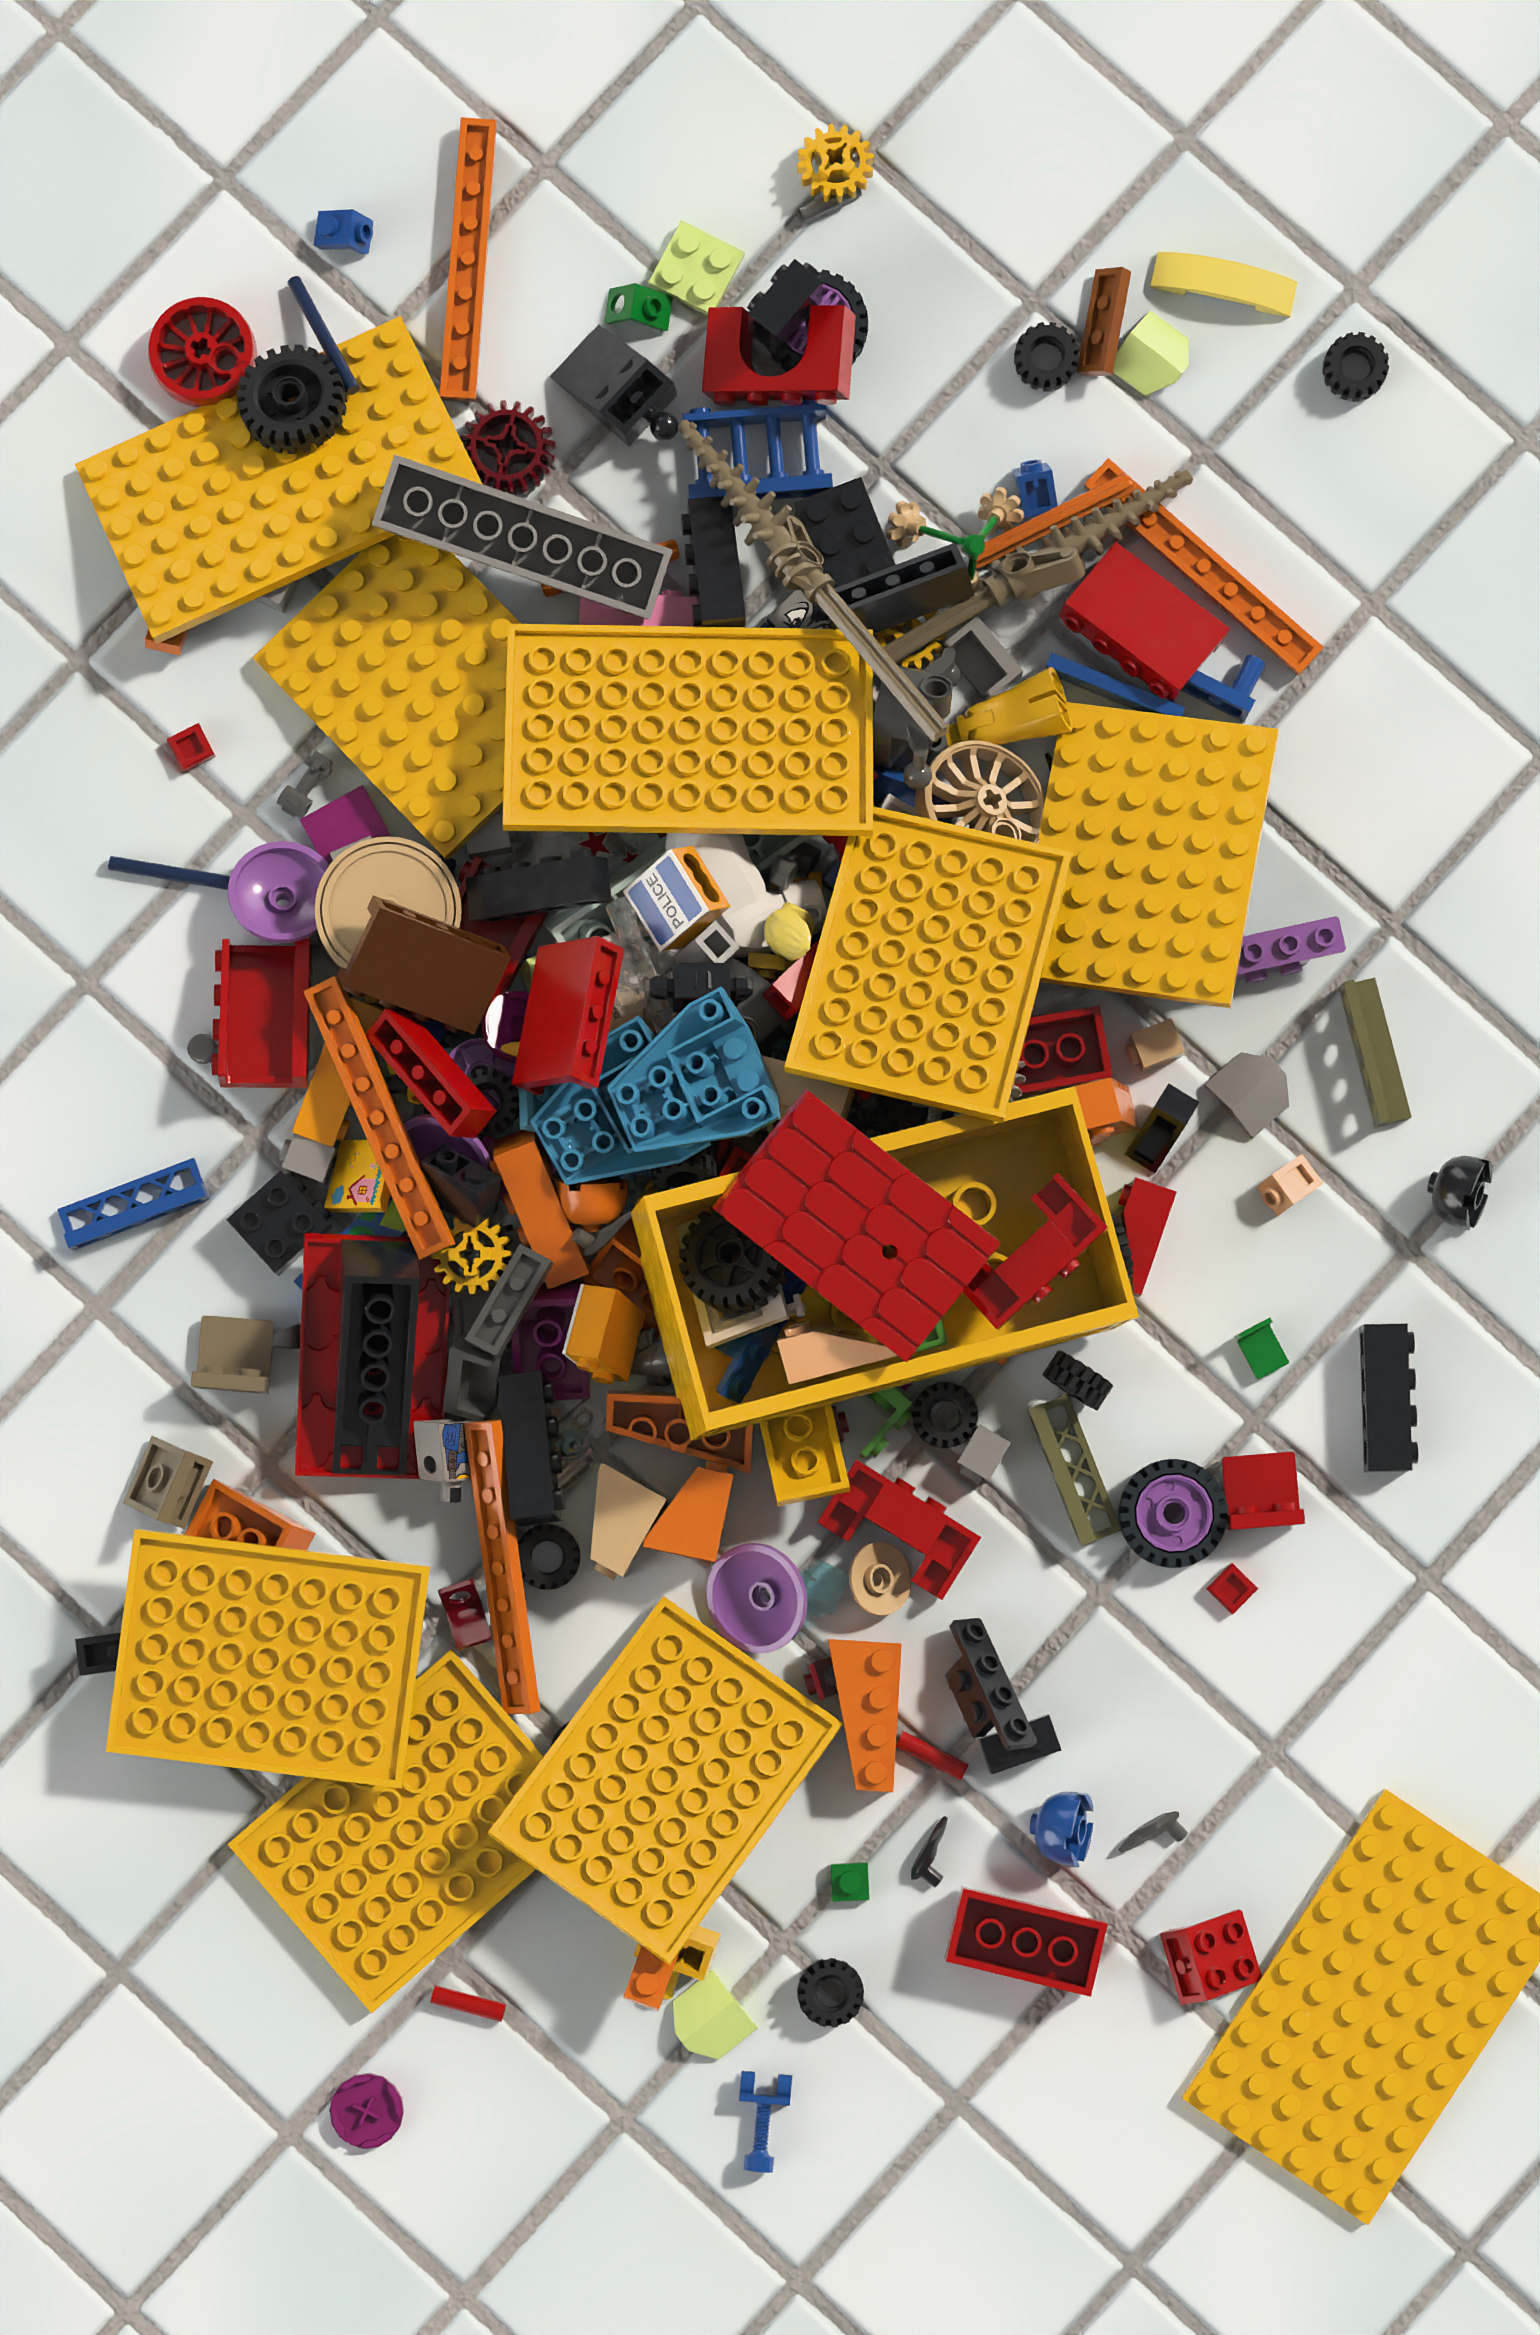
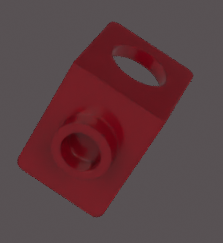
[438,1579,492,1650]
[803,1657,838,1701]

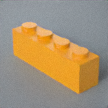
[292,995,385,1147]

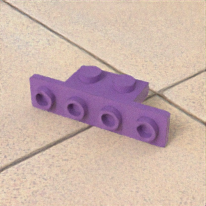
[1236,916,1346,983]

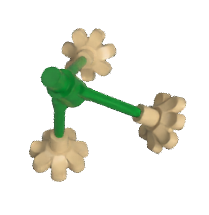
[886,487,1024,605]

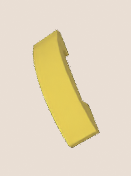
[1150,252,1297,318]

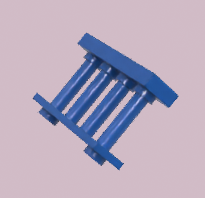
[682,400,833,500]

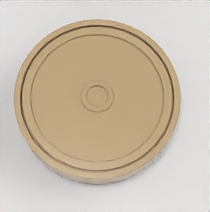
[315,837,461,968]

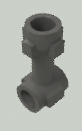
[277,751,333,818]

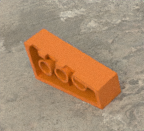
[1075,1077,1140,1147]
[489,1130,589,1290]
[605,1390,753,1474]
[828,1639,902,1792]

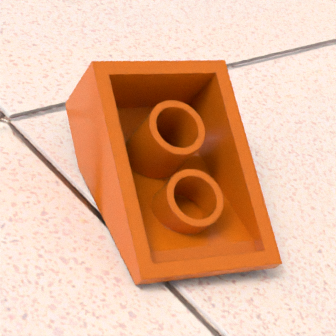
[184,1479,316,1550]

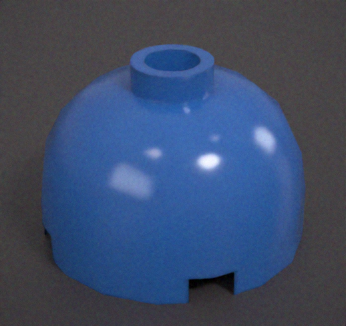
[1030,1792,1093,1868]

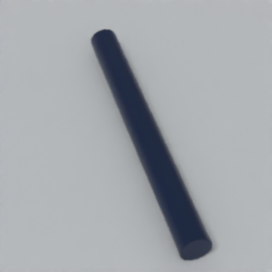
[287,276,360,395]
[108,856,230,890]

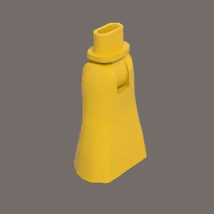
[945,667,1073,747]

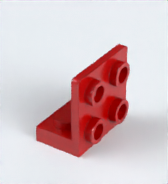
[1221,1452,1305,1530]
[1159,1909,1262,2005]

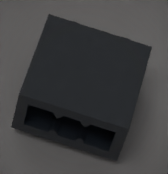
[747,259,823,355]
[226,1171,332,1276]

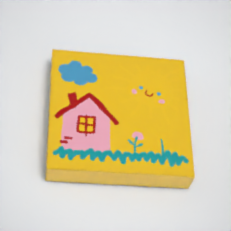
[324,1139,391,1213]

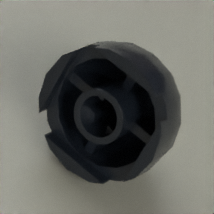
[1427,1156,1493,1230]

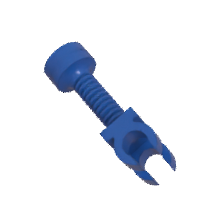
[739,2071,792,2173]

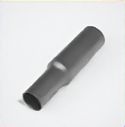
[798,187,862,223]

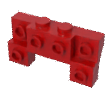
[963,1173,1109,1330]
[817,1459,981,1600]

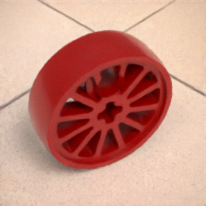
[148,297,257,407]

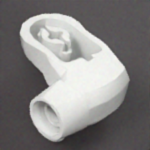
[665,833,827,958]

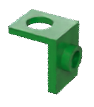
[604,283,673,332]
[1234,1317,1289,1380]

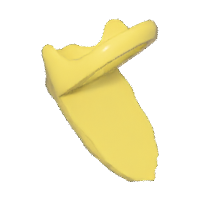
[764,902,815,961]

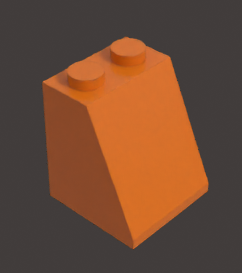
[643,1462,734,1563]

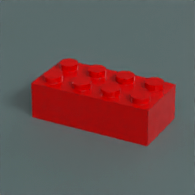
[1011,1005,1113,1099]
[944,1886,1108,1997]

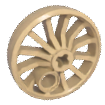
[915,740,1046,844]

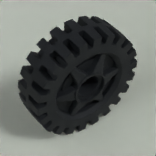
[237,344,347,454]
[679,1205,791,1314]

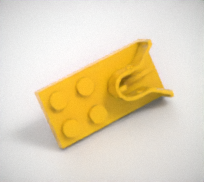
[759,1404,850,1506]

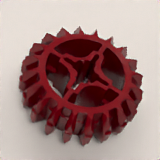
[460,400,556,495]

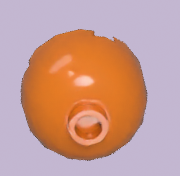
[554,1176,628,1232]

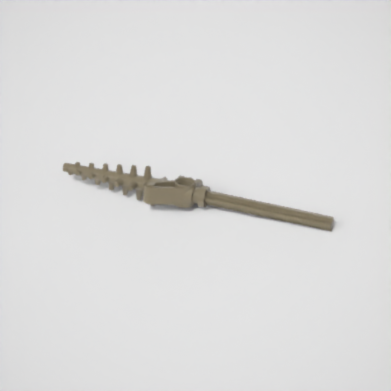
[677,419,949,742]
[873,469,1193,677]

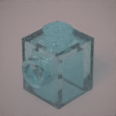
[802,1559,849,1618]

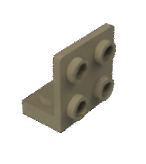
[191,1315,275,1394]

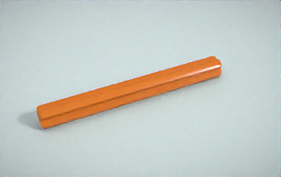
[976,473,1134,569]

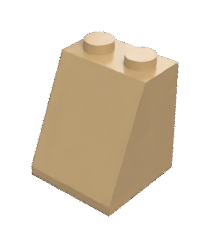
[590,1463,668,1580]

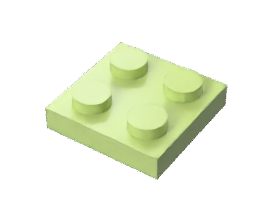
[648,220,745,316]

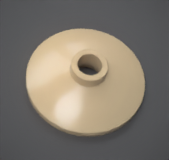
[849,1542,911,1616]

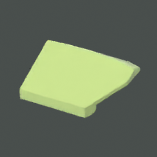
[1113,311,1189,397]
[673,1970,758,2060]

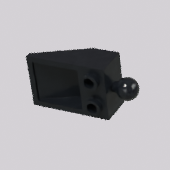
[550,324,678,447]

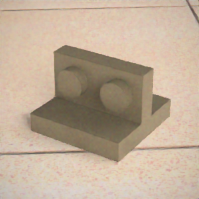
[123,1436,213,1529]

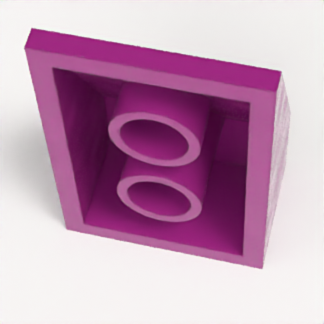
[511,1281,591,1401]

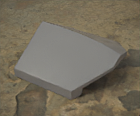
[1204,1052,1289,1139]

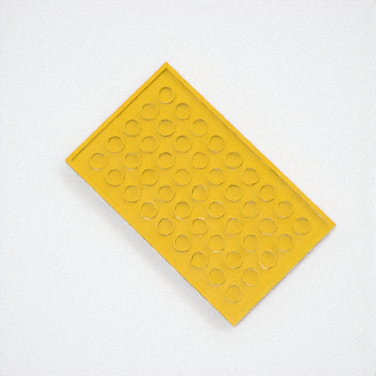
[75,316,482,644]
[503,624,873,836]
[1181,1789,1540,2225]

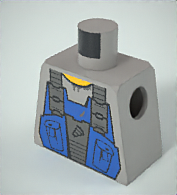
[414,1418,474,1503]

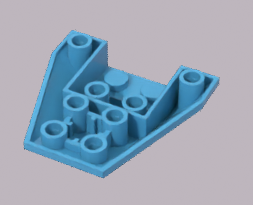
[607,987,781,1153]
[530,1015,712,1185]

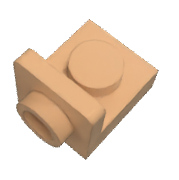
[1257,1154,1323,1216]

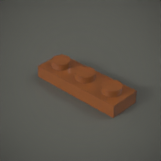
[1076,267,1131,377]

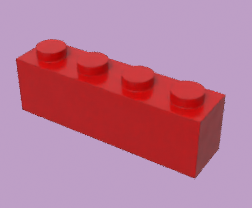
[365,1009,497,1138]

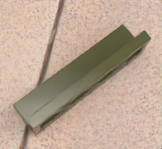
[1338,977,1412,1127]
[1027,1394,1121,1547]

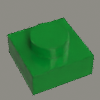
[831,1862,870,1902]

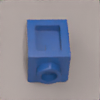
[1012,460,1058,518]

